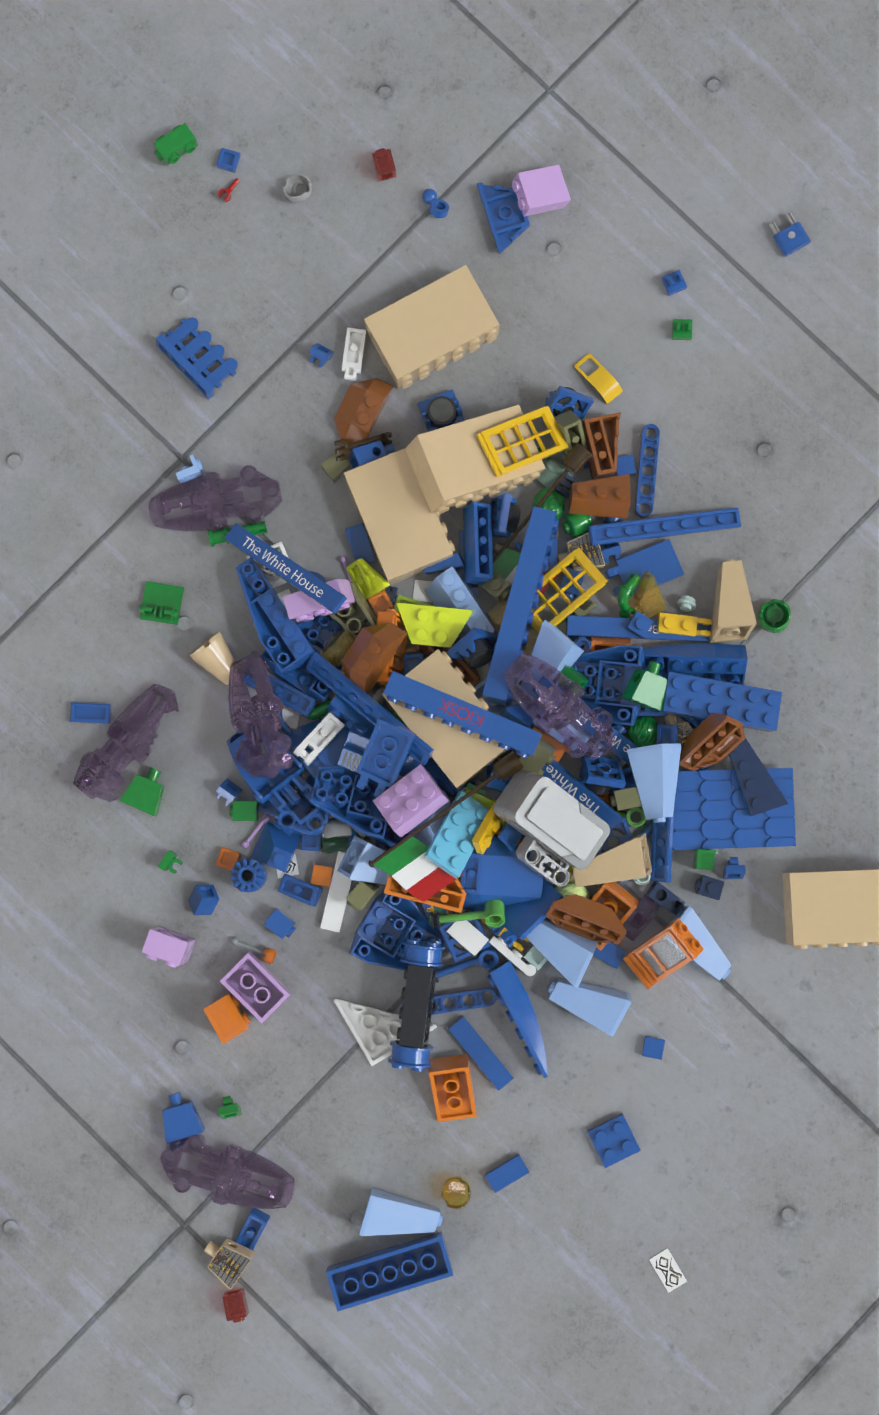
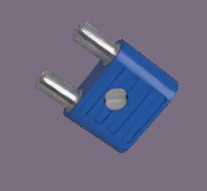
[769,213,811,257]

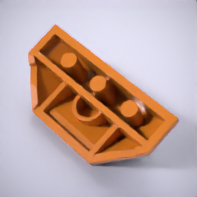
[384,875,466,913]

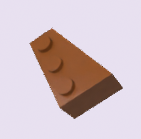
[581,412,621,480]
[569,474,631,519]

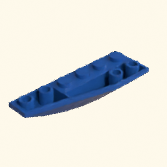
[235,557,316,673]
[643,644,748,685]
[487,960,548,1078]

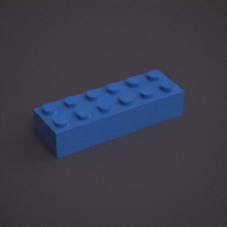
[657,672,782,732]
[326,1231,453,1312]

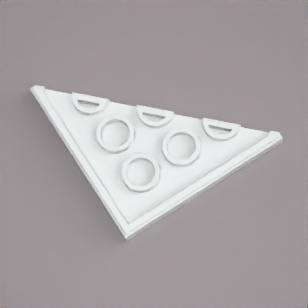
[334,998,437,1066]

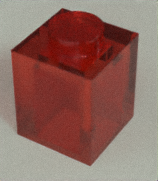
[372,148,396,182]
[222,1288,249,1323]

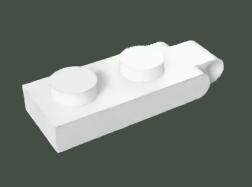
[342,327,367,381]

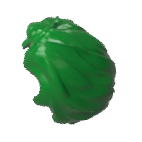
[532,488,565,519]
[758,599,791,633]
[627,716,658,747]

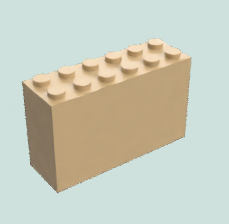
[364,265,500,389]
[405,405,546,514]
[344,448,455,586]
[382,649,506,789]
[782,869,879,949]

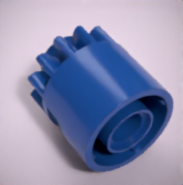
[230,858,268,892]

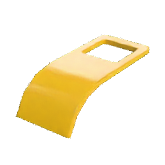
[574,353,623,404]

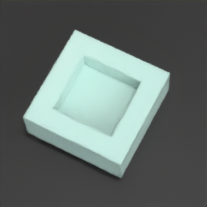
[524,945,548,970]

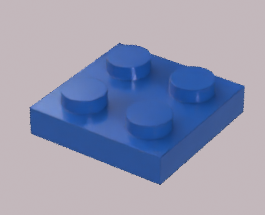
[588,1113,641,1168]

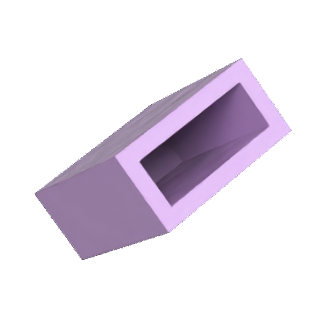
[512,165,571,217]

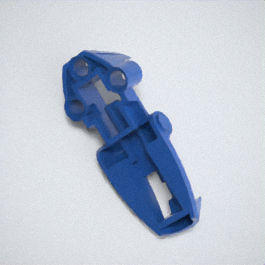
[227,723,329,836]

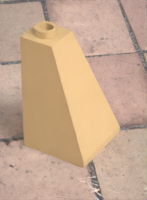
[709,559,757,643]
[571,833,652,887]

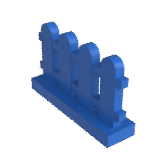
[156,318,238,400]

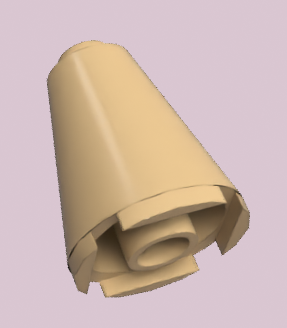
[189,631,241,686]

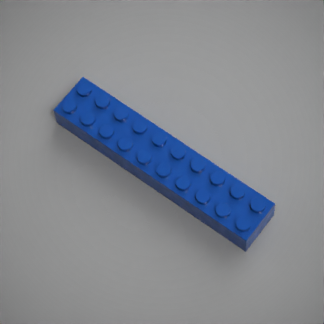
[482,506,559,707]

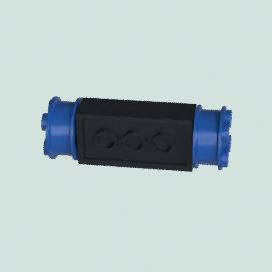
[388,937,445,1072]

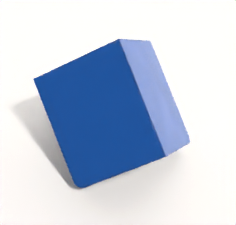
[188,885,219,915]

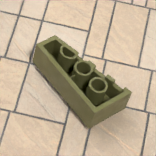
[329,582,377,639]

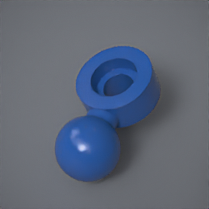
[422,189,449,218]

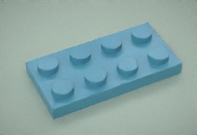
[424,790,489,879]

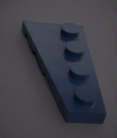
[729,738,788,816]

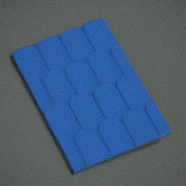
[672,768,796,850]

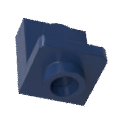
[694,875,724,900]

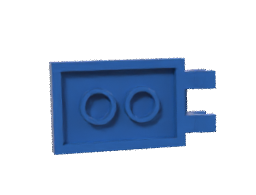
[605,539,684,597]
[356,717,416,797]
[488,879,564,948]

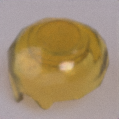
[441,1176,471,1210]

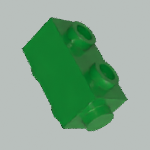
[153,123,198,166]

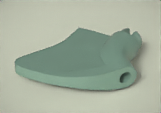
[536,456,573,499]

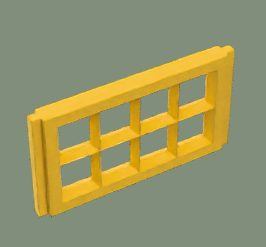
[476,406,568,477]
[532,547,608,633]

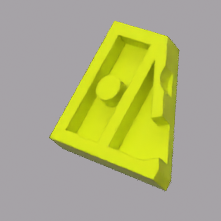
[346,558,390,600]

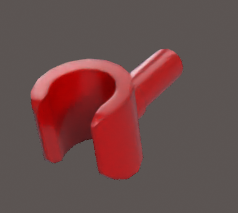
[218,178,240,202]

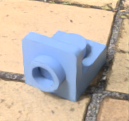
[176,454,203,484]

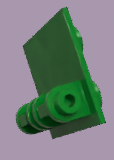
[139,581,184,625]

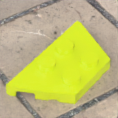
[397,603,473,648]

